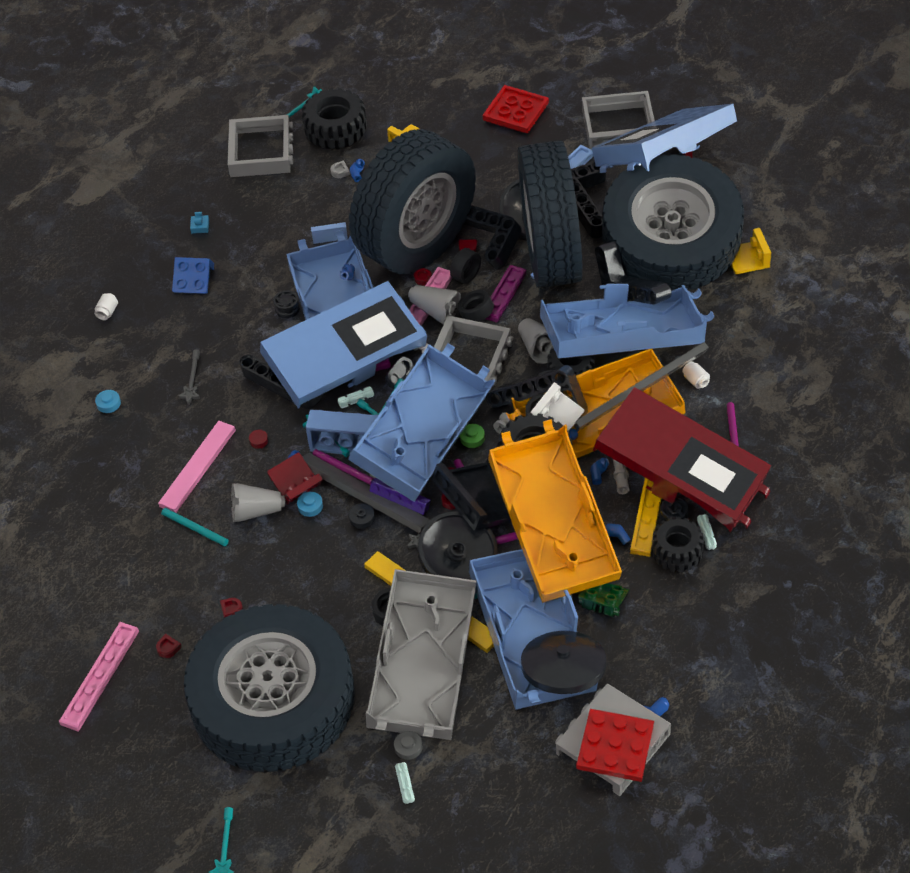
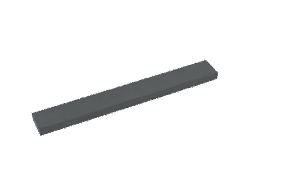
[574,342,709,431]
[302,453,430,533]

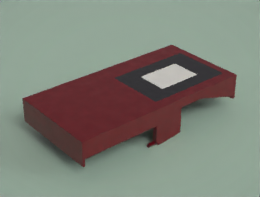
[593,387,772,532]

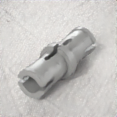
[613,459,629,494]

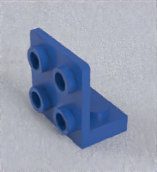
[172,257,214,294]

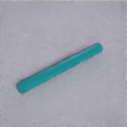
[161,508,229,546]

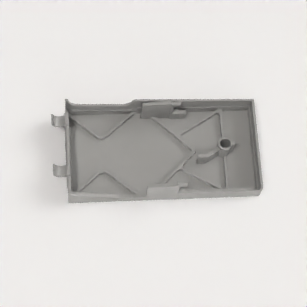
[366,569,476,740]

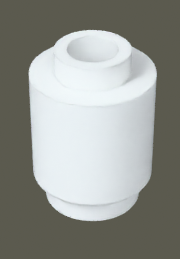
[94,293,118,320]
[682,362,710,389]

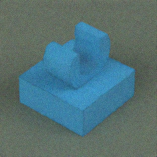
[190,212,209,234]

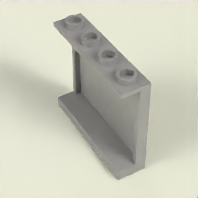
[555,683,671,796]

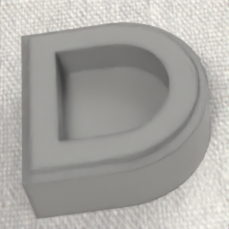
[330,160,350,178]

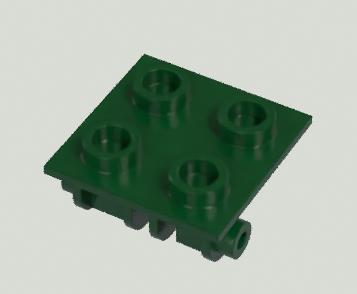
[578,583,629,617]

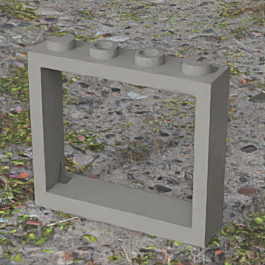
[582,91,655,150]
[228,115,293,177]
[434,316,513,392]

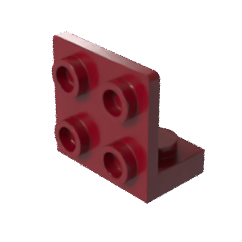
[267,452,323,505]

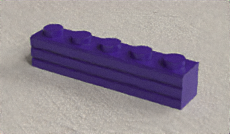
[369,478,431,515]

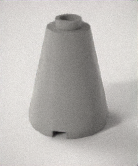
[408,285,461,324]
[518,318,553,364]
[231,483,285,522]

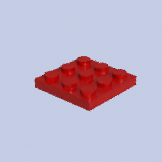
[482,85,549,134]
[576,709,654,782]

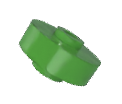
[460,424,485,448]

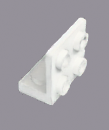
[530,382,584,432]

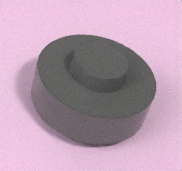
[394,731,422,760]

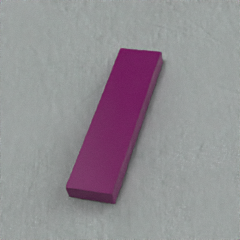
[486,265,527,322]

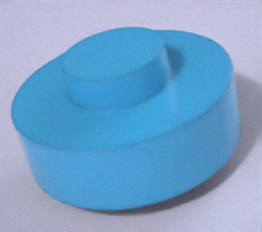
[95,390,121,413]
[297,492,323,517]

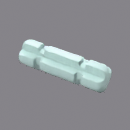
[338,386,374,408]
[697,514,717,550]
[395,762,415,804]

